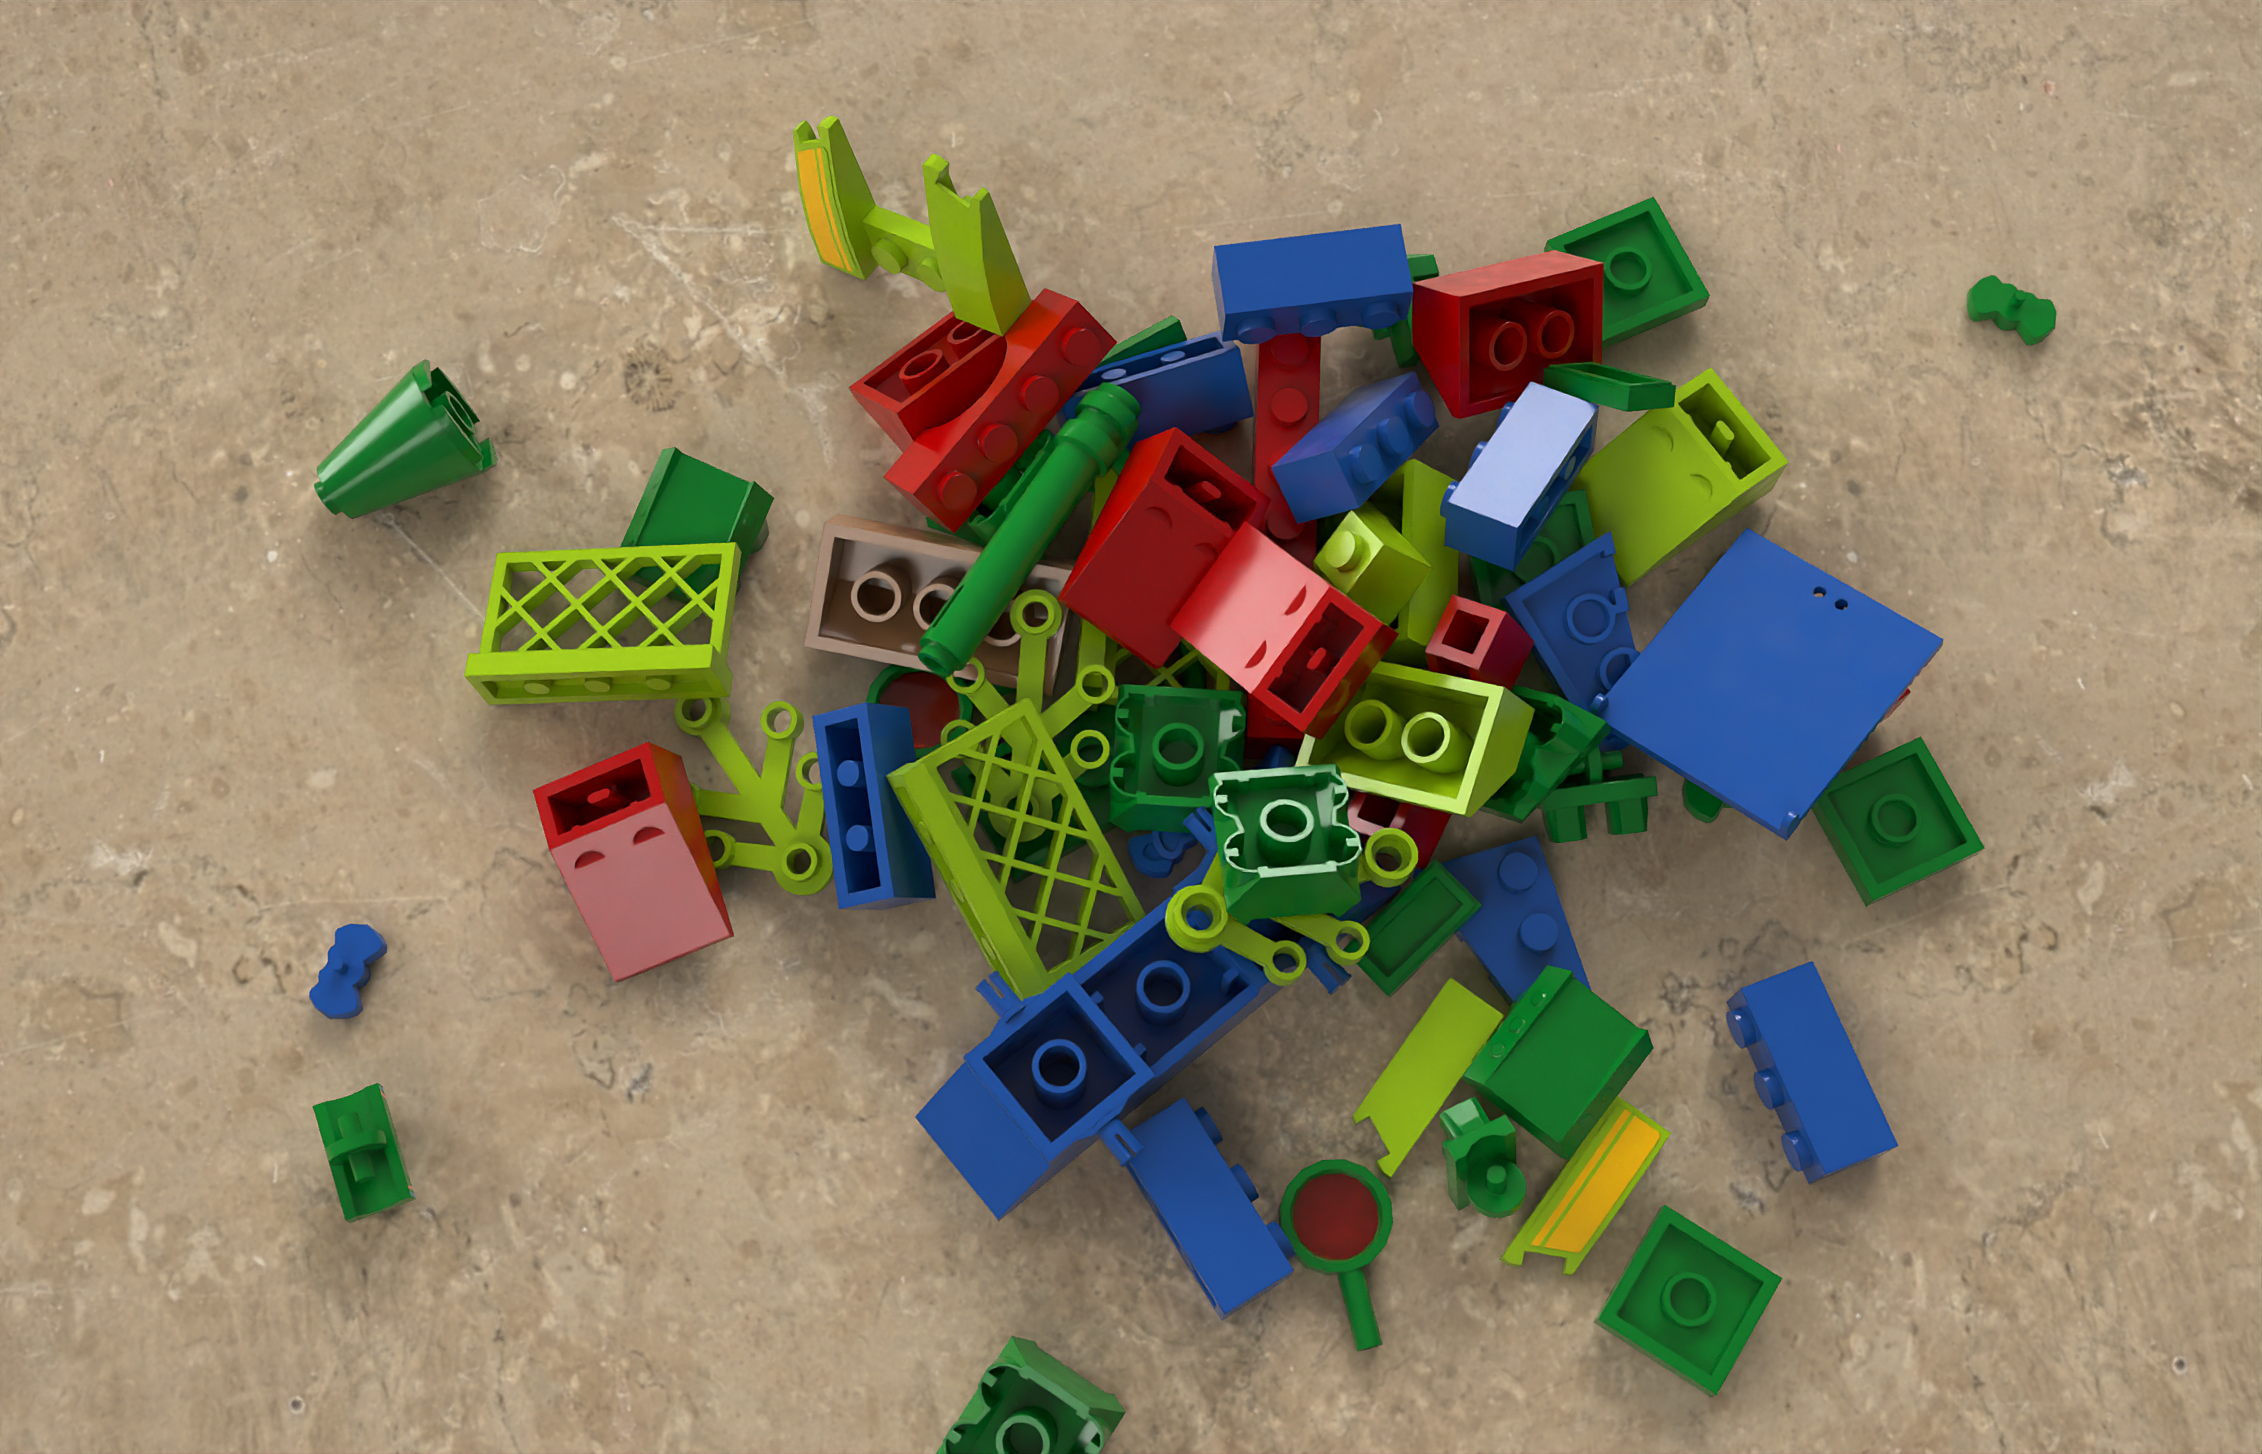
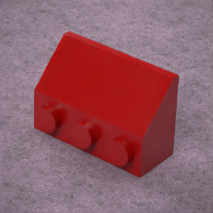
[1412,250,1604,419]
[849,299,1034,453]

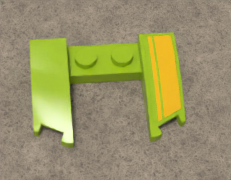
[793,116,1032,336]
[1351,977,1671,1276]

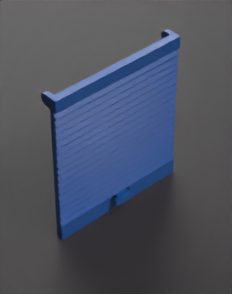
[1590,528,1944,841]

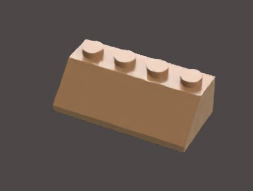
[804,514,1077,696]

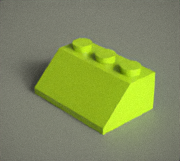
[1316,459,1459,668]
[1295,661,1535,818]

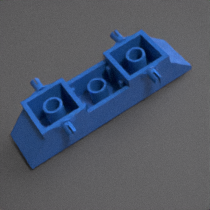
[915,805,1402,1221]

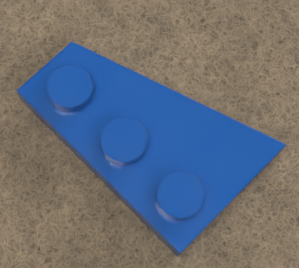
[1499,531,1640,752]
[1412,835,1592,1007]

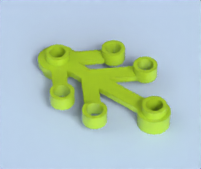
[940,589,1115,842]
[674,697,834,896]
[1165,828,1418,986]

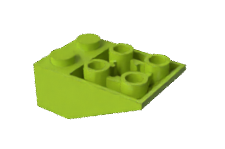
[1567,367,1789,589]

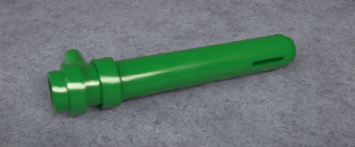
[918,383,1141,677]

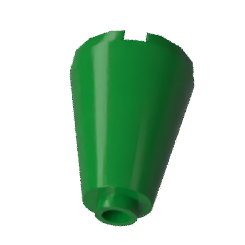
[314,359,498,519]

